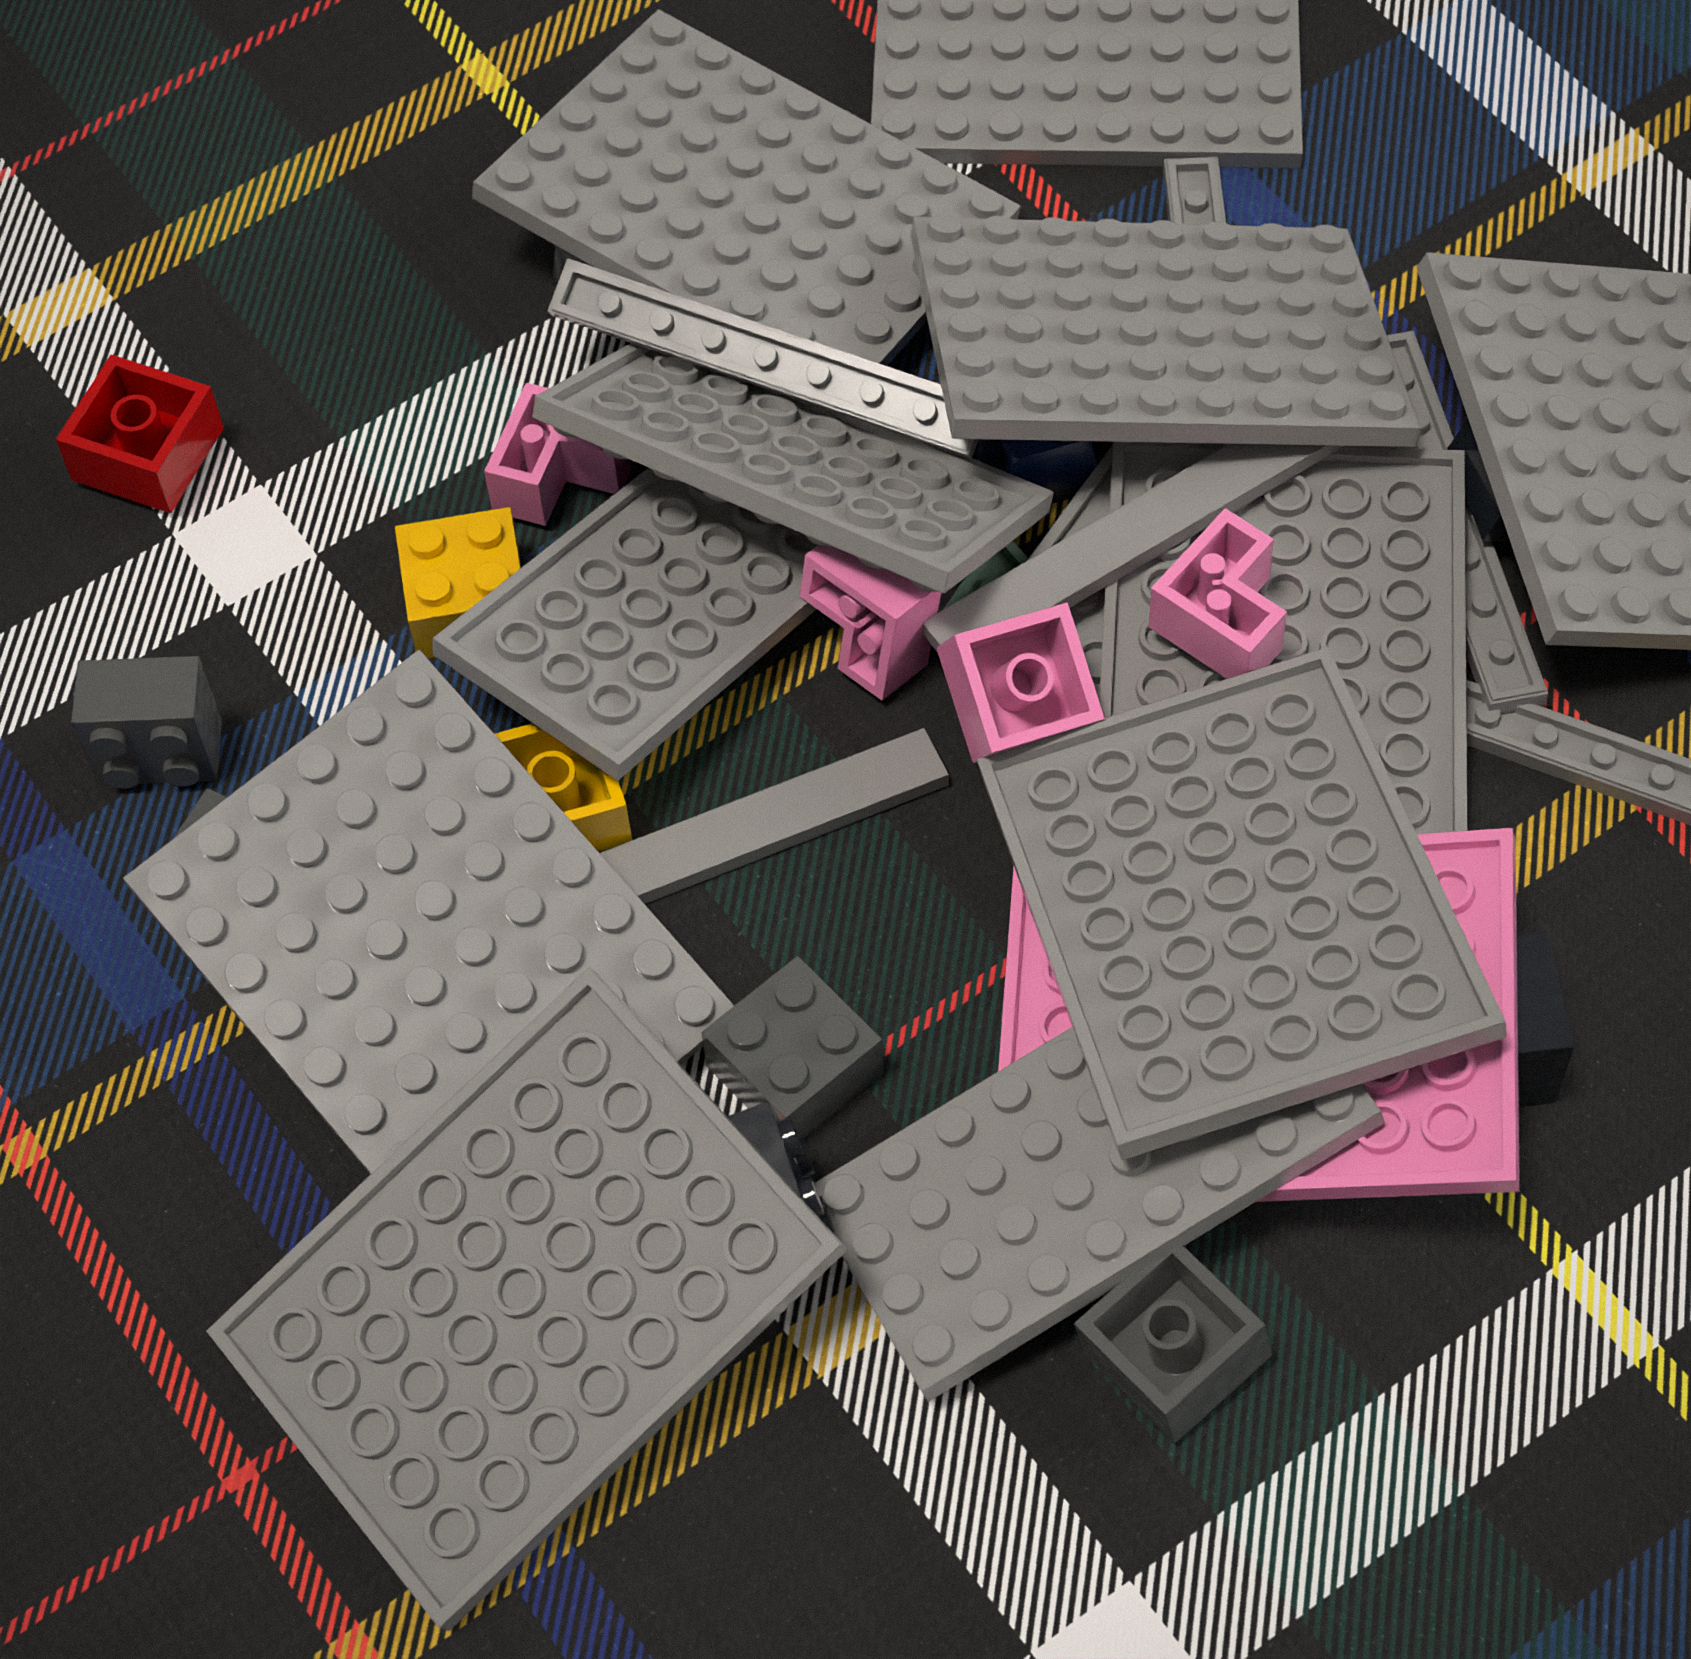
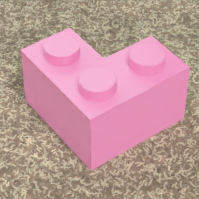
[484,383,635,526]
[1149,508,1287,679]
[799,545,941,700]

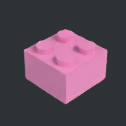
[936,602,1105,763]

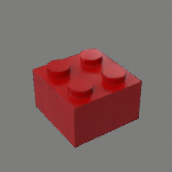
[56,354,224,513]

